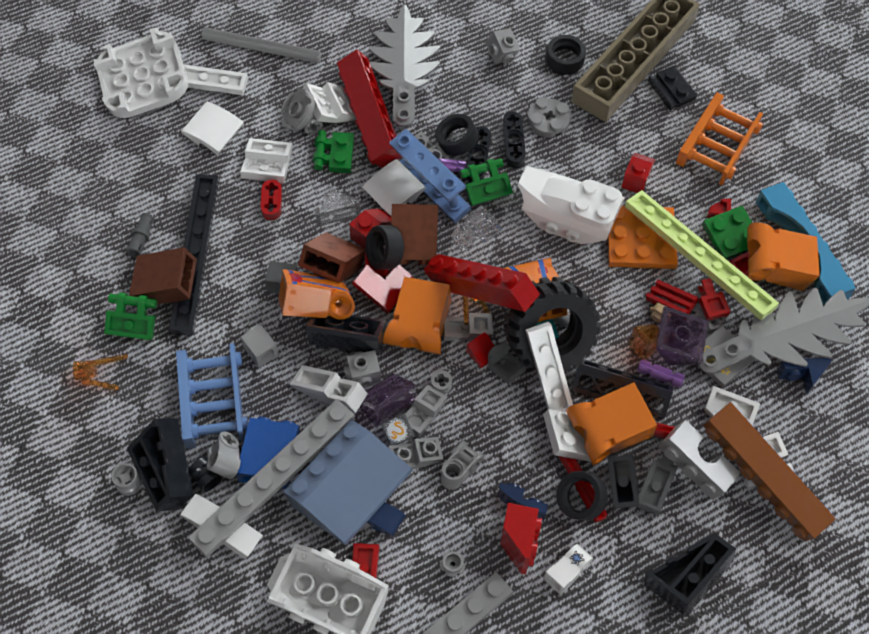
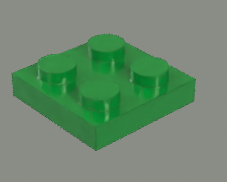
[702,205,752,260]

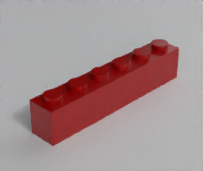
[337,49,402,169]
[423,254,540,312]

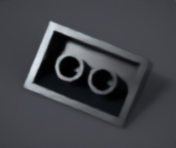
[306,315,386,355]

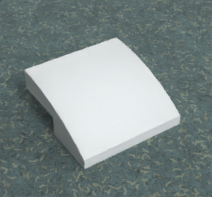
[302,82,356,123]
[181,101,244,155]
[240,138,292,183]
[362,159,426,216]

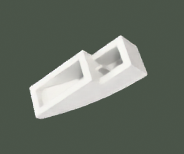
[290,365,368,413]
[180,494,263,559]

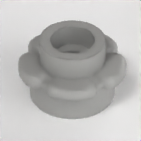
[440,551,465,577]

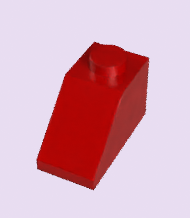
[621,153,656,193]
[349,208,391,249]

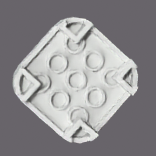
[94,28,188,118]

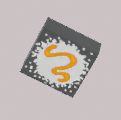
[381,413,415,445]

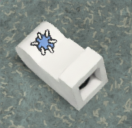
[544,544,593,595]

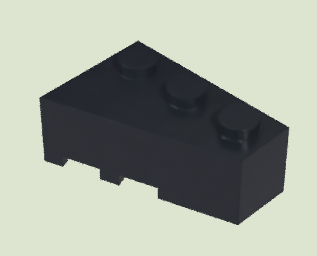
[127,418,193,512]
[644,533,736,617]

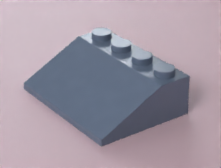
[284,420,413,546]

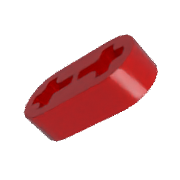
[260,179,283,221]

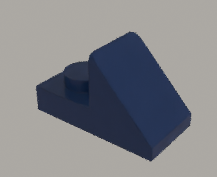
[777,358,831,394]

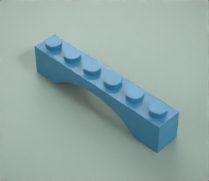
[755,182,856,306]

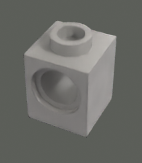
[241,324,279,368]

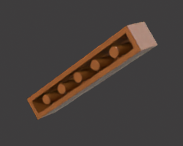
[702,402,836,542]

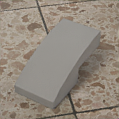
[443,313,493,341]
[405,385,448,439]

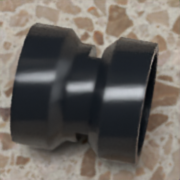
[188,457,223,493]

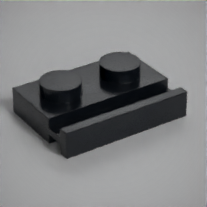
[648,66,697,111]

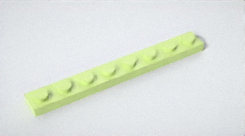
[625,190,779,321]

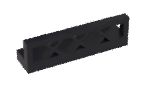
[571,359,673,419]

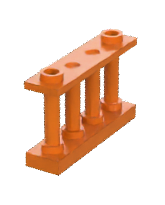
[676,92,763,186]

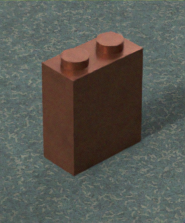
[391,204,438,265]
[298,232,366,283]
[129,247,197,305]

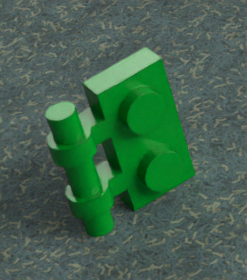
[312,130,355,173]
[459,158,513,206]
[104,292,157,340]

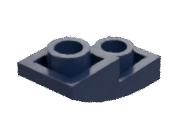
[498,483,548,522]
[366,502,406,537]

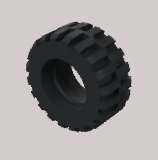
[503,277,601,372]

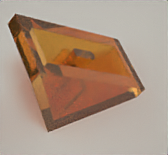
[628,324,671,360]

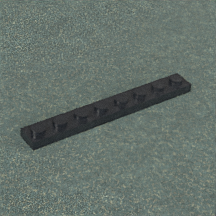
[169,174,219,336]

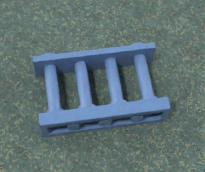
[389,129,471,224]
[176,343,248,449]

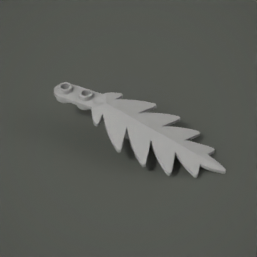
[369,5,440,128]
[699,288,869,374]

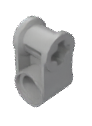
[207,432,241,479]
[441,441,484,490]

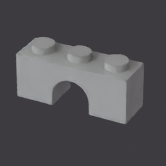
[658,420,741,500]

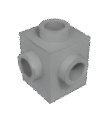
[485,28,520,64]
[344,350,381,388]

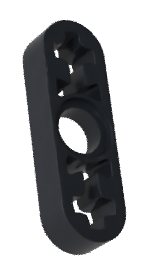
[503,111,526,168]
[466,126,491,182]

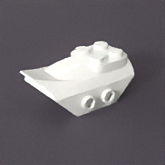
[517,166,625,244]
[267,544,389,634]

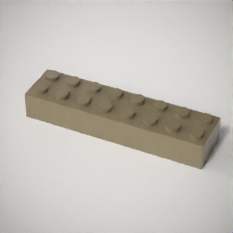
[571,0,700,122]

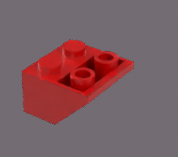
[500,503,542,575]

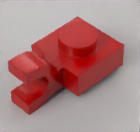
[697,278,731,321]

